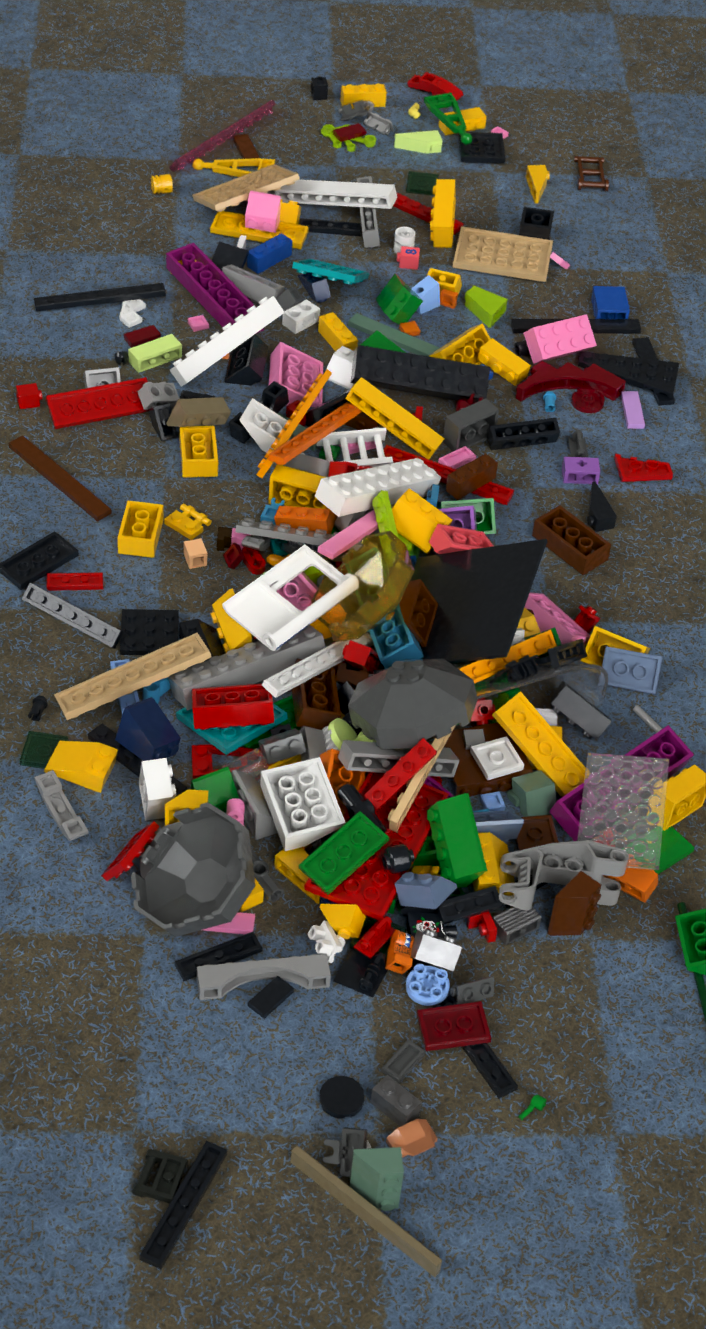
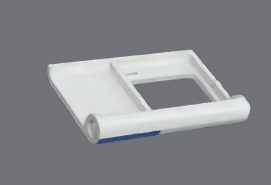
[222,545,359,651]

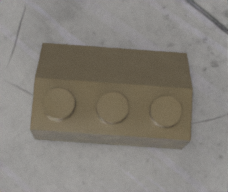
[166,397,231,427]

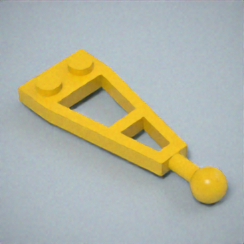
[192,158,275,177]

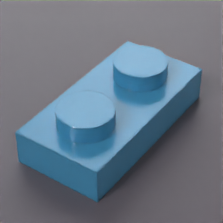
[426,484,440,507]

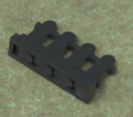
[534,639,587,668]

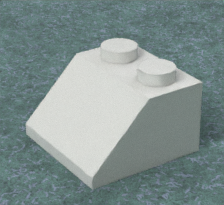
[327,346,355,390]

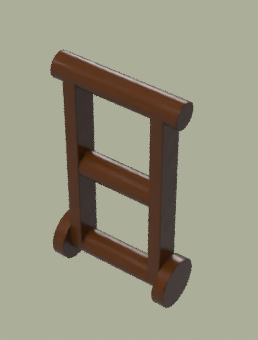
[574,156,609,191]

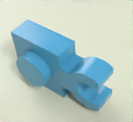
[261,498,285,525]

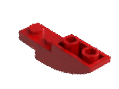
[407,72,464,101]

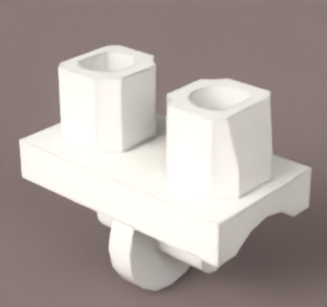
[308,921,345,963]

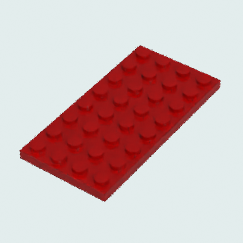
[304,772,449,920]

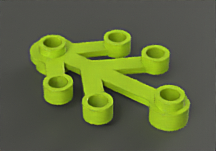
[321,124,376,152]

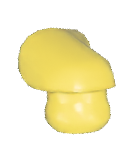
[408,103,421,119]

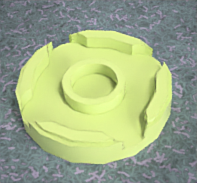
[328,718,357,750]

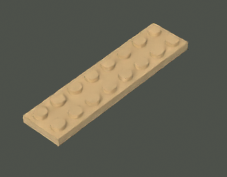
[54,633,212,720]

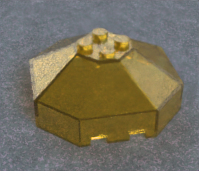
[312,531,415,642]

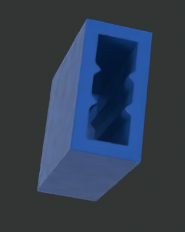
[591,286,630,319]

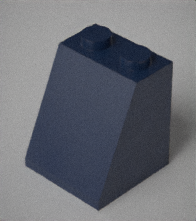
[115,697,181,761]

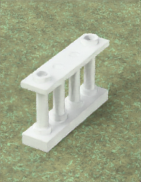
[316,427,393,467]

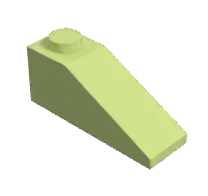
[394,130,442,154]

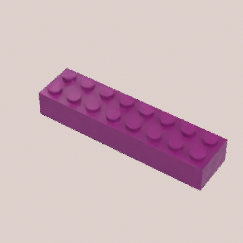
[166,242,264,334]
[549,725,694,841]

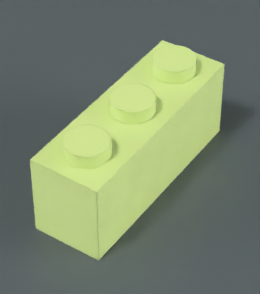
[128,334,182,373]

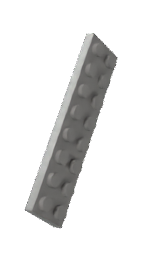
[235,518,383,553]

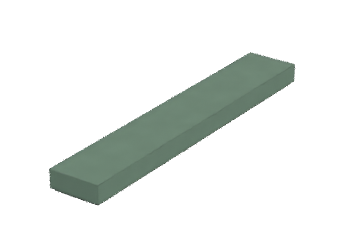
[348,313,440,356]

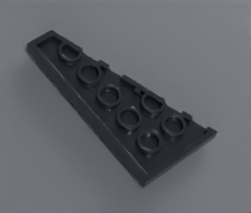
[578,351,679,399]

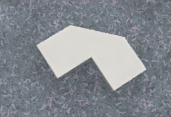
[119,299,146,328]

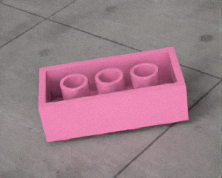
[524,314,597,364]

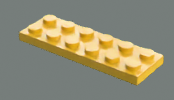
[210,211,309,249]
[492,691,593,797]

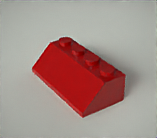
[192,684,274,730]

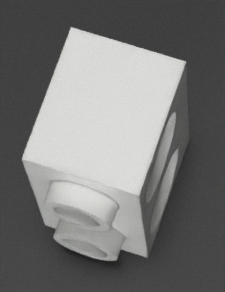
[282,299,320,334]

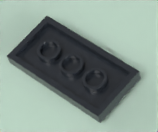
[0,531,79,590]

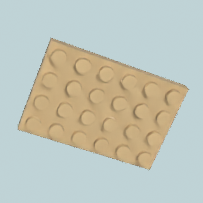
[193,164,300,212]
[452,226,553,282]

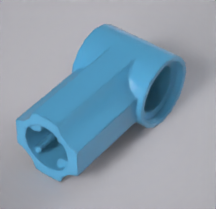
[142,678,171,704]

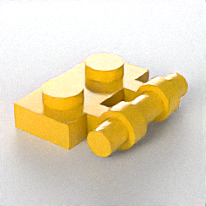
[164,503,212,540]

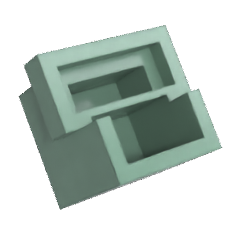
[507,770,556,817]

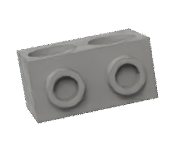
[138,382,179,410]

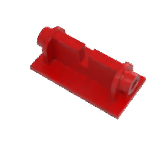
[353,916,395,959]

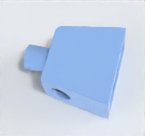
[411,275,440,314]

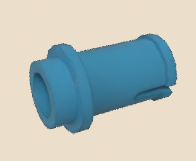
[543,391,556,412]

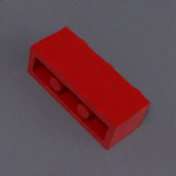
[342,640,381,674]

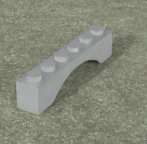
[197,954,331,1000]

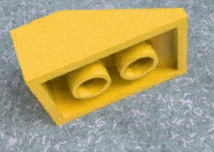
[44,741,118,793]

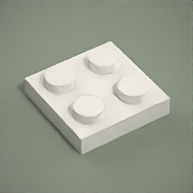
[470,736,524,781]

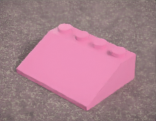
[269,342,323,407]

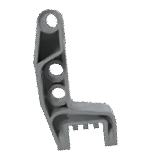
[499,840,629,910]

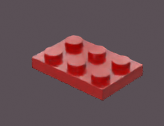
[101,821,160,881]

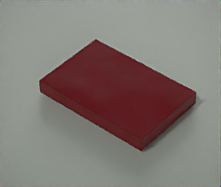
[417,1001,491,1051]

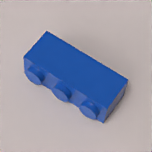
[247,233,292,274]

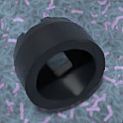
[114,351,128,365]

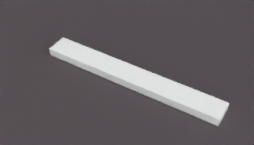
[262,628,374,698]

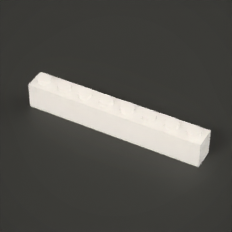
[275,180,397,209]
[170,296,285,386]

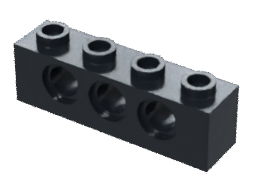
[487,418,560,450]

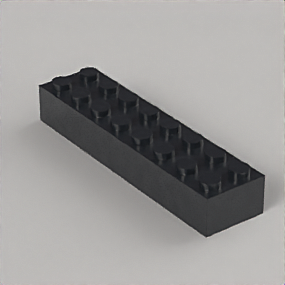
[350,345,490,402]

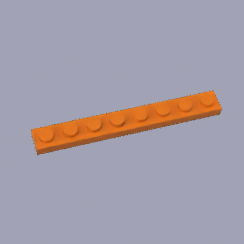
[268,402,361,465]

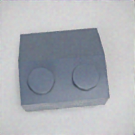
[394,872,457,909]

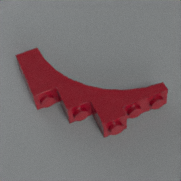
[516,361,626,402]

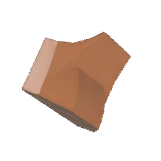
[386,1119,438,1158]

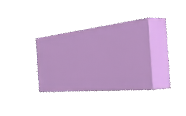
[621,391,645,429]

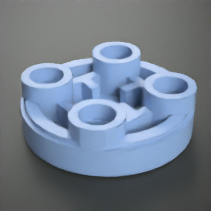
[406,964,450,1006]

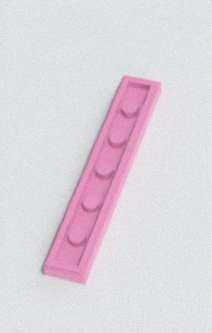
[317,510,379,560]

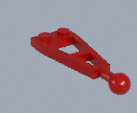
[192,744,276,779]

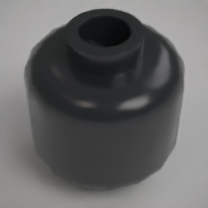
[381,844,414,874]

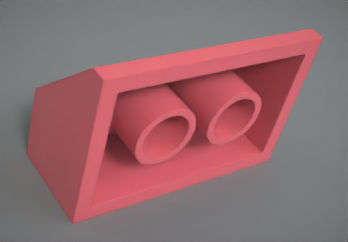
[429,524,494,554]

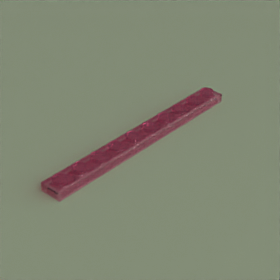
[169,99,276,172]

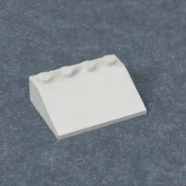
[260,757,346,851]

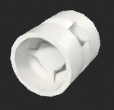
[394,227,415,254]

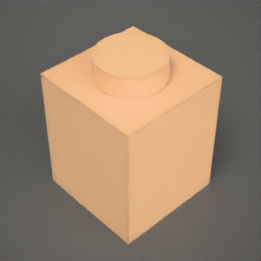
[184,538,207,569]

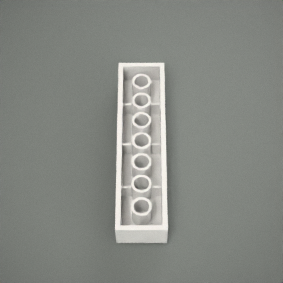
[314,458,441,517]

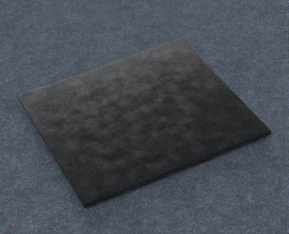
[379,539,548,669]

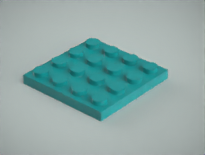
[292,258,369,285]
[176,703,288,755]

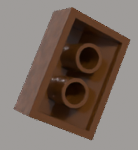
[547,871,602,936]

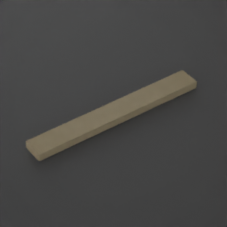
[290,1146,442,1277]

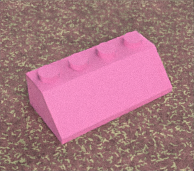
[525,592,591,646]

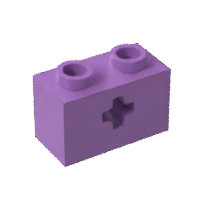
[562,457,600,484]

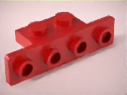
[365,738,437,810]

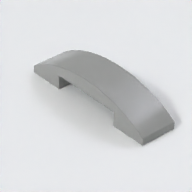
[241,522,274,551]
[35,770,89,841]

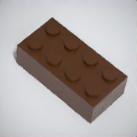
[532,505,611,575]
[291,658,341,730]

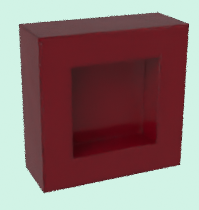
[223,543,245,569]

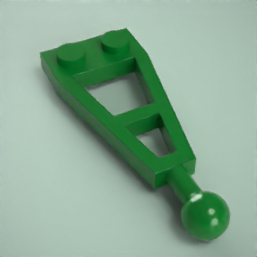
[424,93,473,145]

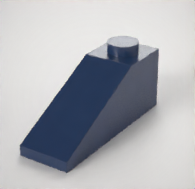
[298,272,331,303]

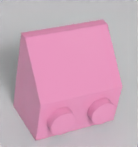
[245,191,281,233]

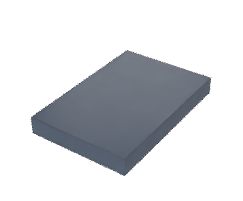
[599,646,662,694]

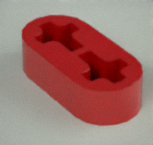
[242,547,266,575]

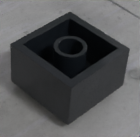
[519,207,554,240]

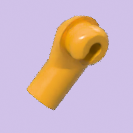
[266,554,291,566]

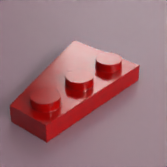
[614,454,673,482]

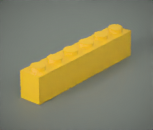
[345,377,445,460]

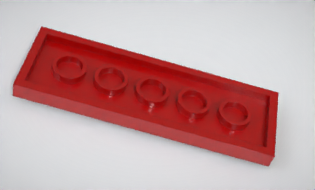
[46,377,149,429]

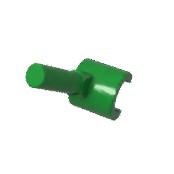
[518,1095,546,1121]

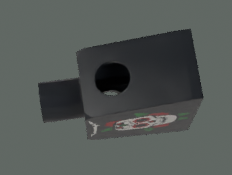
[406,912,457,939]

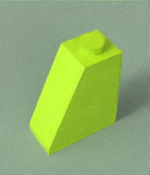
[464,286,508,328]

